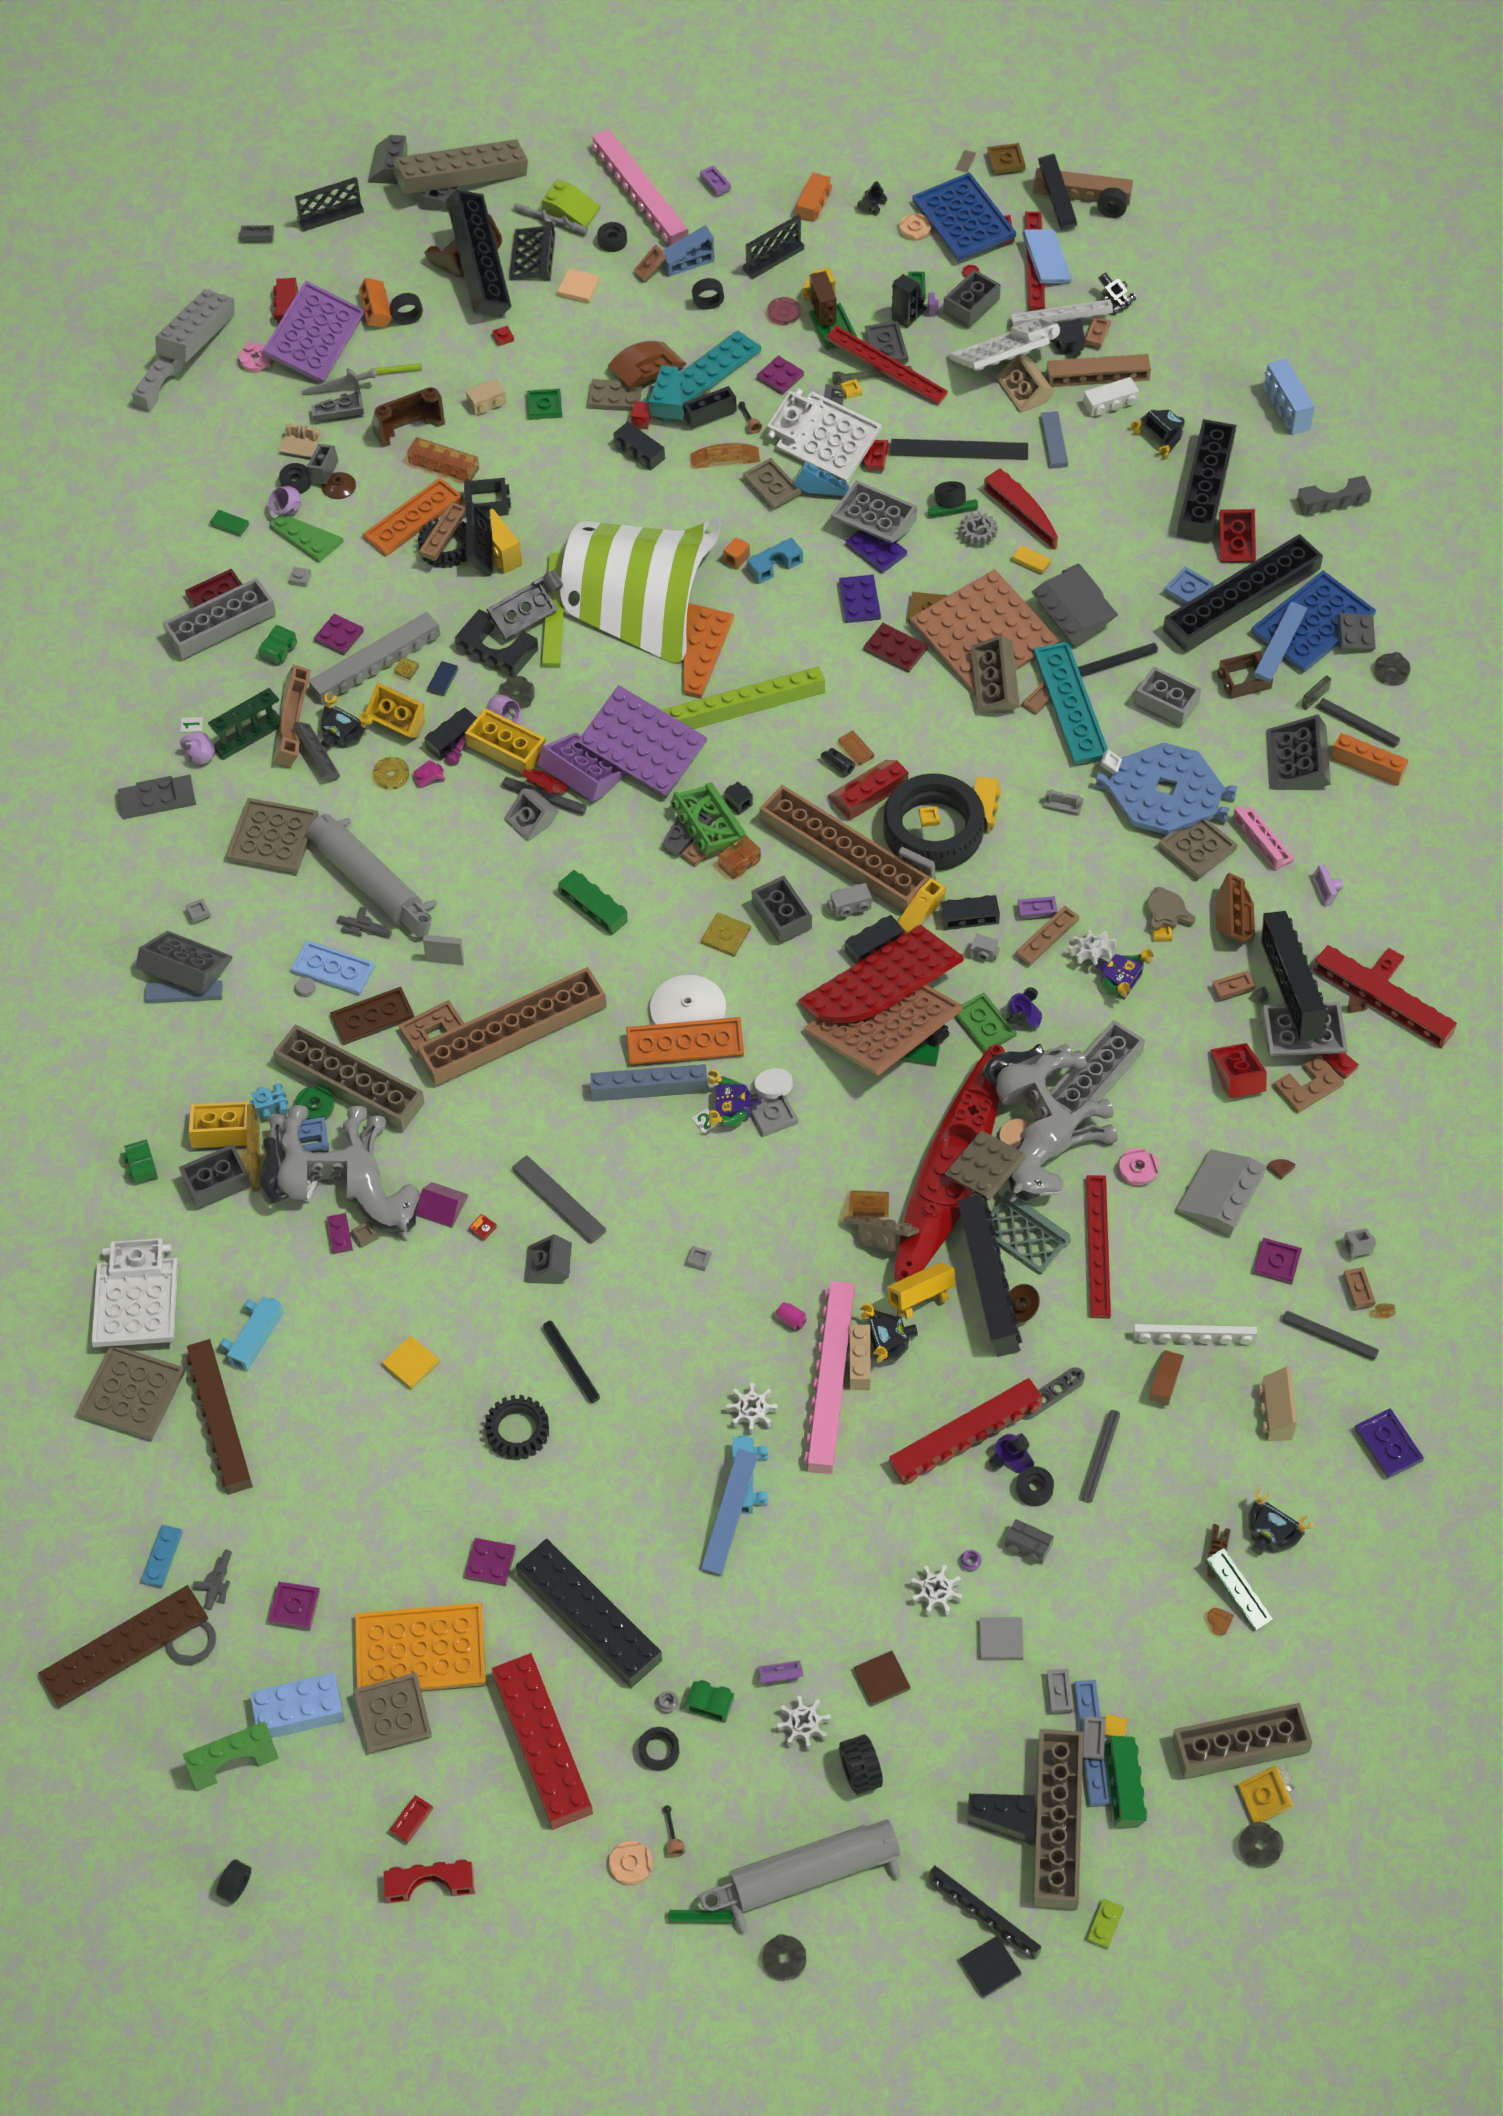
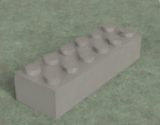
[155,289,234,363]
[163,578,276,659]
[1050,1020,1145,1130]

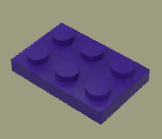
[846,530,907,574]
[839,574,881,623]
[1354,1408,1424,1478]

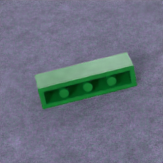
[558,870,628,935]
[1104,1736,1147,1828]

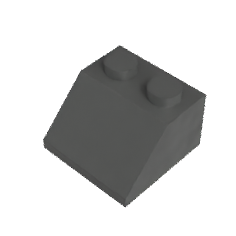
[525,1234,572,1284]

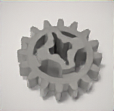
[960,511,998,546]

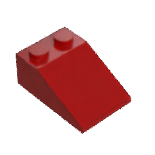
[1219,509,1256,562]
[1210,1043,1267,1098]

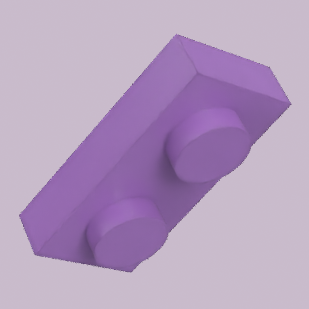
[700,165,731,196]
[1017,896,1058,919]
[758,1660,803,1684]

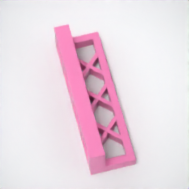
[1233,806,1294,871]

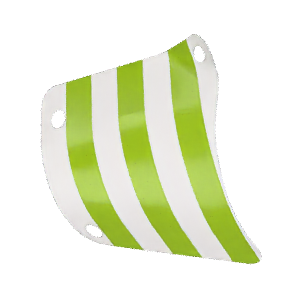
[560,516,721,663]

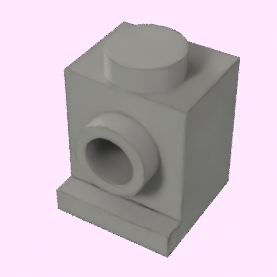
[970,933,1000,962]
[1342,1228,1376,1260]

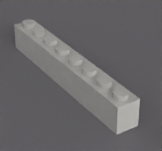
[309,612,440,705]

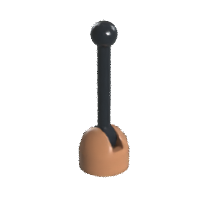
[739,401,762,434]
[663,1805,685,1857]

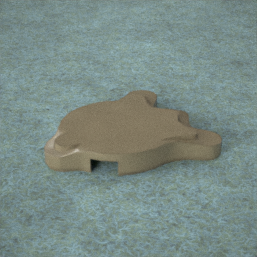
[1147,887,1196,931]

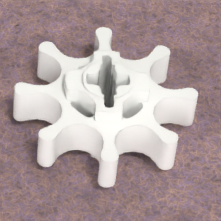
[1068,930,1117,965]
[726,1383,778,1434]
[911,1565,962,1616]
[777,1696,830,1750]

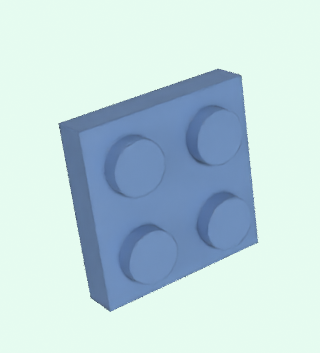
[1164,567,1214,604]

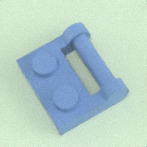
[298,1117,329,1152]

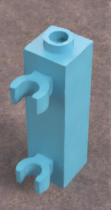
[219,1296,283,1371]
[732,1435,768,1514]

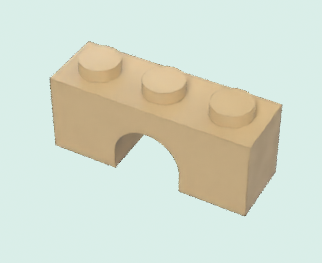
[850,1325,870,1390]

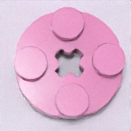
[239,343,273,373]
[1119,1148,1159,1186]

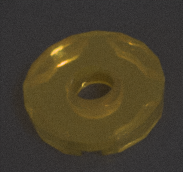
[373,757,409,789]

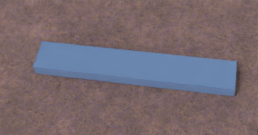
[1253,601,1308,683]
[701,1448,759,1575]
[1074,1680,1111,1807]

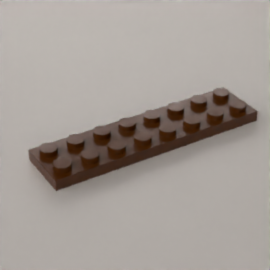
[38,1585,209,1708]

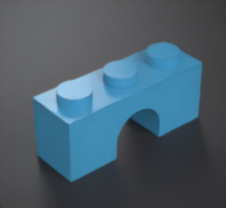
[747,538,803,584]

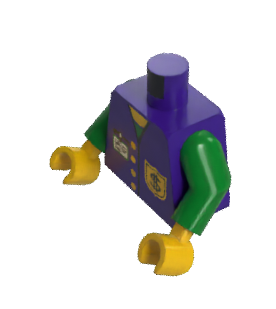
[1095,949,1154,1000]
[707,1069,761,1127]

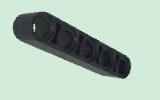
[1038,153,1077,231]

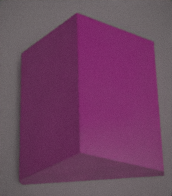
[416,1182,468,1228]

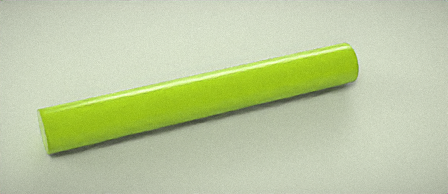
[371,363,422,375]

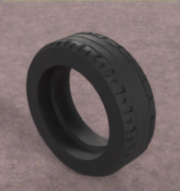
[883,773,985,871]

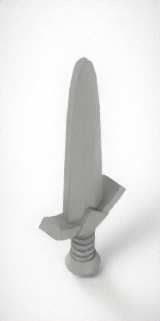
[302,368,377,395]

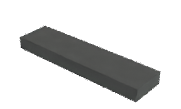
[293,721,340,780]

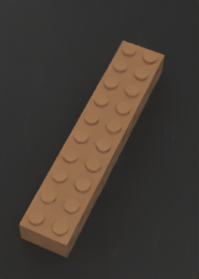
[759,785,930,912]
[417,967,607,1086]

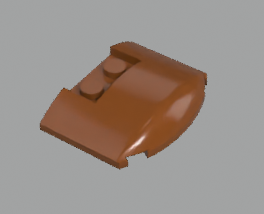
[608,341,686,389]

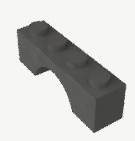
[1297,475,1372,516]

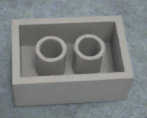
[1134,666,1201,726]

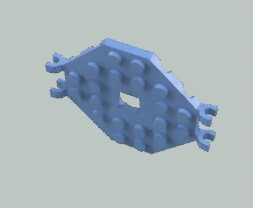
[1095,742,1237,835]

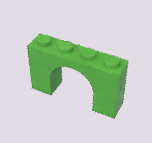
[183,1721,279,1791]

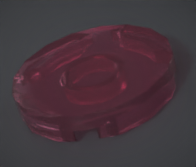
[767,297,800,325]

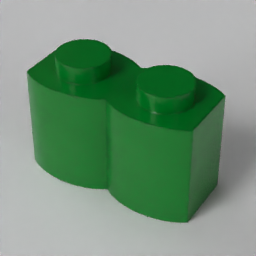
[258,625,297,665]
[122,1139,158,1184]
[685,1680,734,1722]

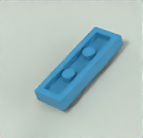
[141,1525,183,1589]

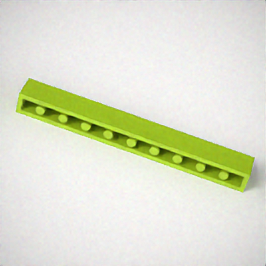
[662,666,825,729]

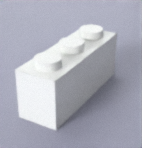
[1083,377,1139,417]

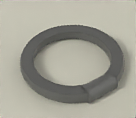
[166,1621,216,1665]

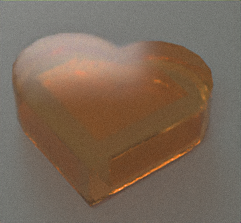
[1207,1608,1234,1636]

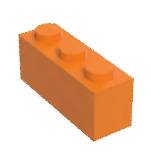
[796,172,832,222]
[359,278,392,328]

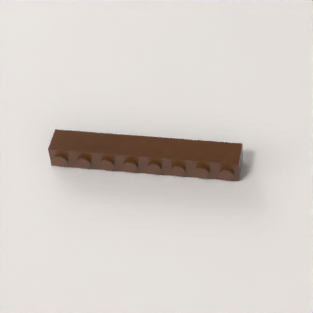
[185,1339,253,1495]

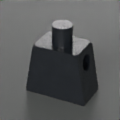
[1051,319,1085,358]

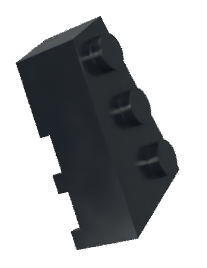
[891,274,927,328]
[968,1794,1035,1846]

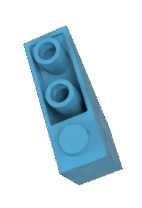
[793,461,850,496]

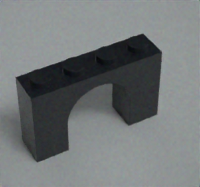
[455,609,539,678]

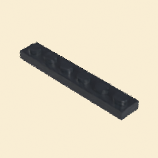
[929,1865,1042,1960]

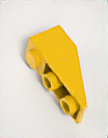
[974,776,1001,834]
[898,878,946,933]

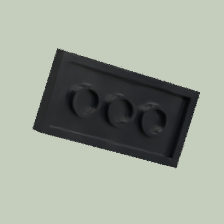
[465,502,493,576]

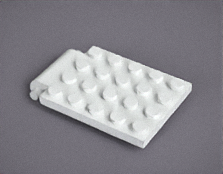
[948,318,1060,371]
[766,388,883,483]
[92,1238,178,1347]

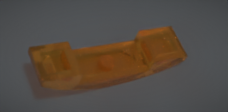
[690,443,760,469]

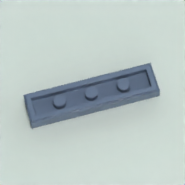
[1041,411,1068,468]
[145,980,223,1003]

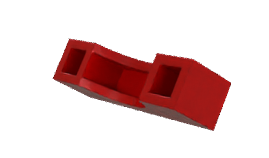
[383,1859,475,1904]

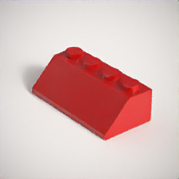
[828,759,909,821]

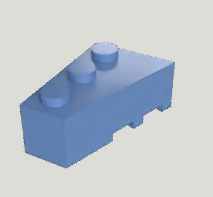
[661,225,714,277]

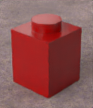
[631,401,652,430]

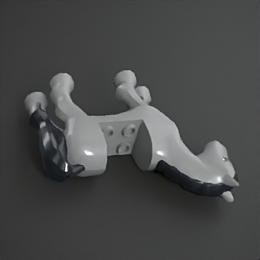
[982,1044,1118,1203]
[260,1105,419,1240]

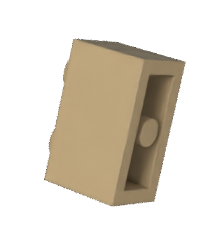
[466,379,506,415]

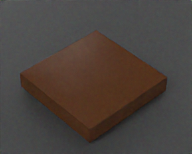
[854,1651,911,1706]

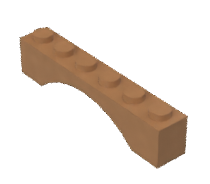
[273,664,310,767]

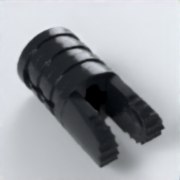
[820,748,855,776]

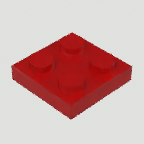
[522,769,569,794]

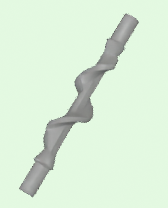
[513,203,588,234]

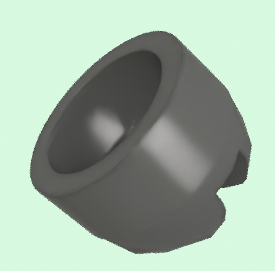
[1252,986,1269,1002]

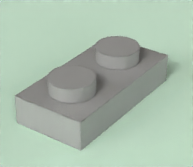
[1047,1669,1073,1714]

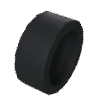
[692,278,724,310]
[390,293,423,325]
[638,1726,680,1771]

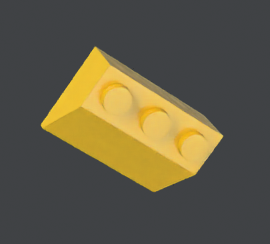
[365,682,425,738]
[189,1101,251,1148]

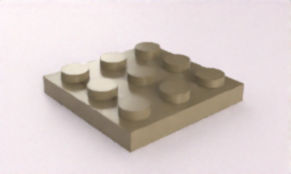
[1158,819,1238,879]
[945,1130,1026,1201]
[354,1672,432,1753]

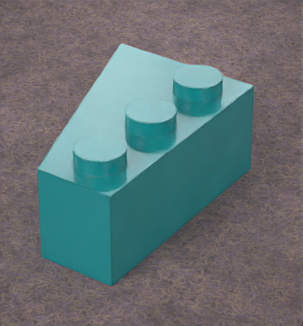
[649,365,684,420]

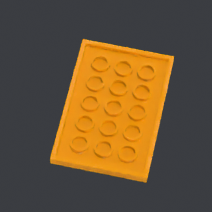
[355,1602,486,1691]

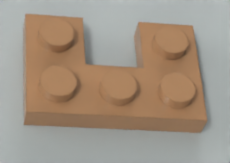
[398,1000,464,1057]
[1274,1055,1344,1114]

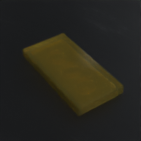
[247,1104,260,1191]

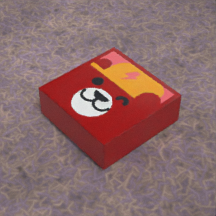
[469,1214,497,1241]

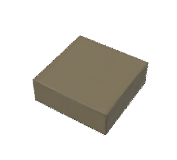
[351,1221,379,1248]

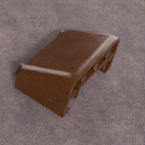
[424,214,502,278]
[371,387,445,448]

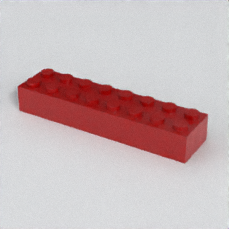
[491,1653,593,1830]

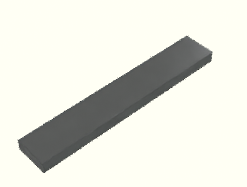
[512,1155,606,1244]

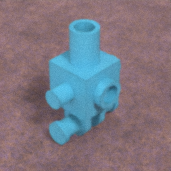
[250,1083,289,1120]

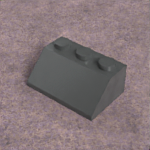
[368,135,408,184]

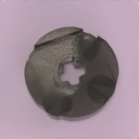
[1374,652,1411,686]
[499,676,535,709]
[1238,1822,1283,1868]
[762,1934,806,1981]

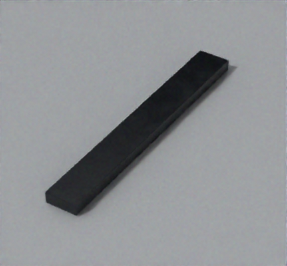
[891,439,1028,460]

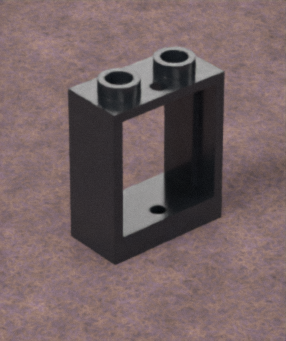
[463,477,511,517]

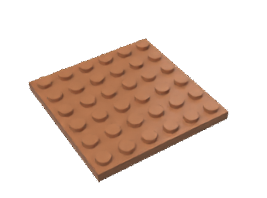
[910,569,1060,695]
[804,985,963,1076]

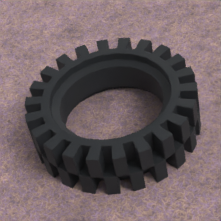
[418,518,466,568]
[485,1395,550,1460]

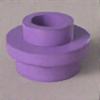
[961,1550,982,1570]

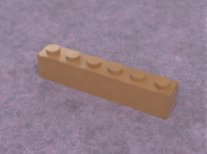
[1033,168,1133,206]
[1046,354,1151,387]

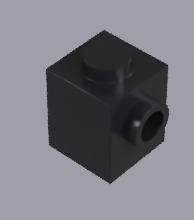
[724,782,753,815]

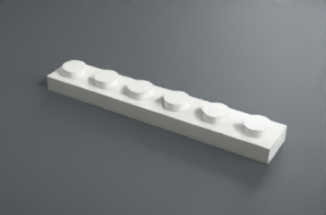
[1011,299,1113,327]
[1133,1324,1257,1345]

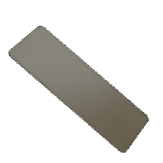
[956,150,976,172]

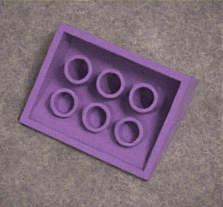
[537,732,627,802]

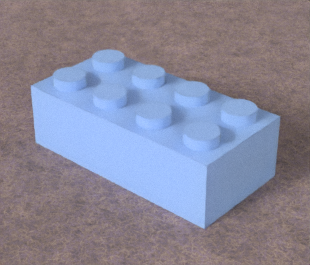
[1263,358,1315,435]
[250,1673,345,1738]

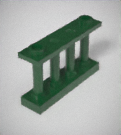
[207,688,280,760]

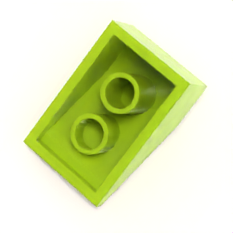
[541,179,601,227]

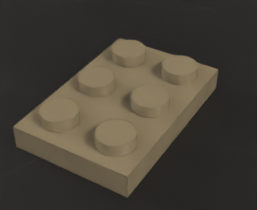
[588,379,643,411]
[743,458,801,509]

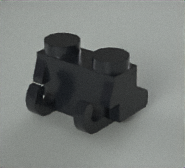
[857,181,887,215]

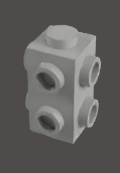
[828,883,872,918]

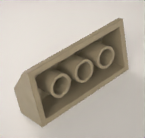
[971,635,1020,713]

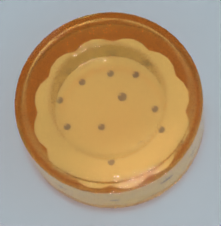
[1375,1303,1396,1318]

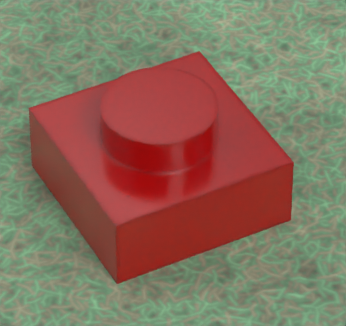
[492,325,514,346]

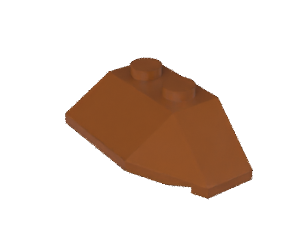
[1215,873,1255,943]

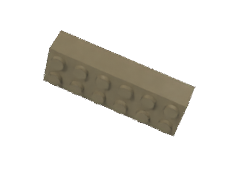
[1172,1703,1312,1779]

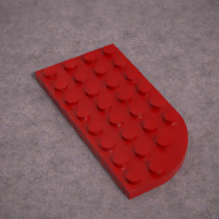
[798,925,964,1023]

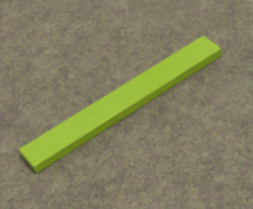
[542,553,564,667]

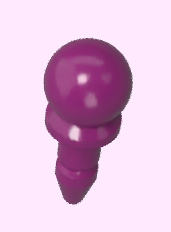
[445,735,466,766]

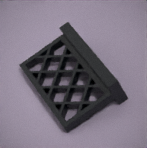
[294,177,364,232]
[743,215,805,279]
[510,221,556,281]

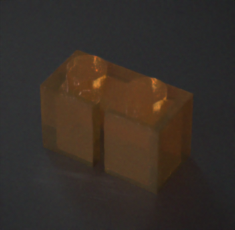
[718,835,761,879]

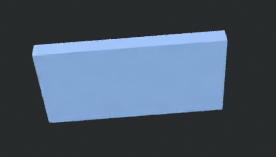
[1022,230,1072,283]
[290,940,375,996]

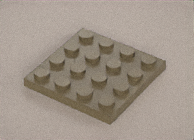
[226,798,319,874]
[76,1346,186,1440]

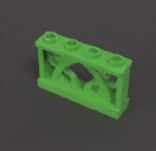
[671,782,747,856]

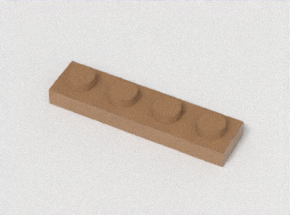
[419,502,466,561]
[1016,906,1079,966]

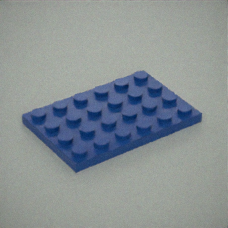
[912,172,1016,261]
[1251,570,1376,673]

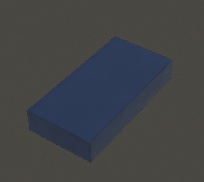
[427,661,458,696]

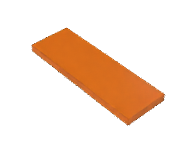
[363,478,463,557]
[626,1017,744,1066]

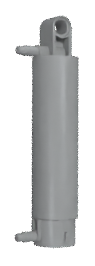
[307,814,437,937]
[700,1819,901,1933]

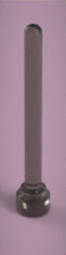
[832,366,913,386]

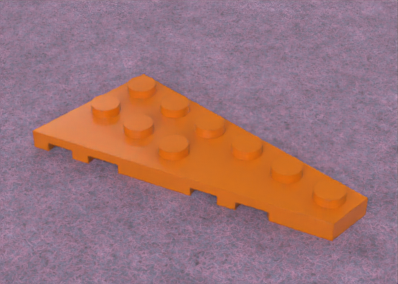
[684,603,734,699]

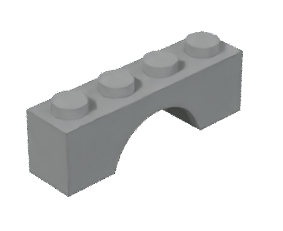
[132,355,183,412]

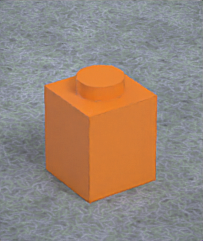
[723,537,750,569]

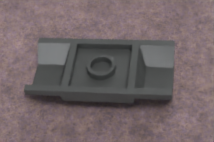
[118,774,197,819]

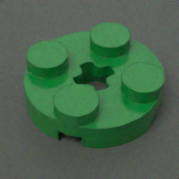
[295,1086,335,1120]

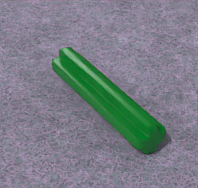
[927,499,978,518]
[668,1910,734,1923]

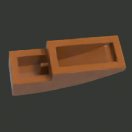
[1149,1350,1184,1406]

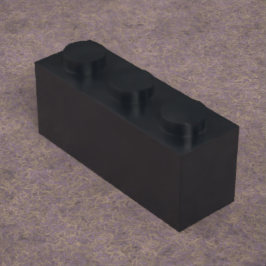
[683,386,737,429]
[613,421,665,470]
[424,707,477,761]
[940,895,1000,930]
[845,915,904,964]

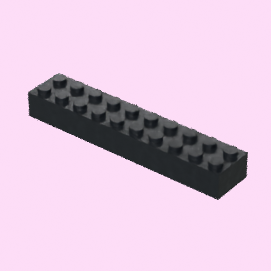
[1163,534,1323,652]

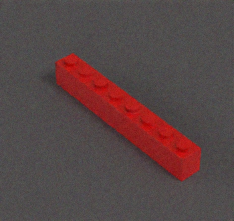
[1313,945,1457,1049]
[889,1378,1042,1484]

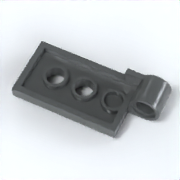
[486,570,564,640]

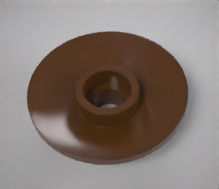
[322,472,356,499]
[1009,1284,1040,1323]

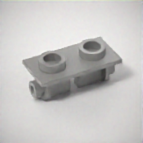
[1044,789,1084,814]

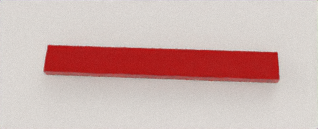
[1025,211,1045,312]
[826,325,948,406]
[1086,1175,1111,1319]

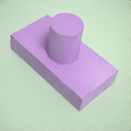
[1312,864,1344,906]

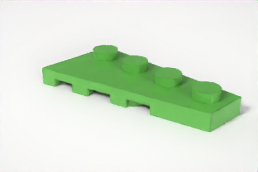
[269,514,344,563]

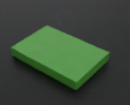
[955,992,1017,1053]

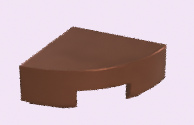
[1347,997,1367,1013]
[1267,1159,1296,1179]

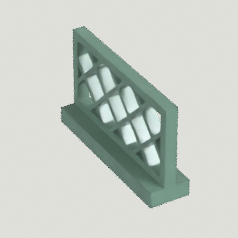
[991,1190,1071,1274]

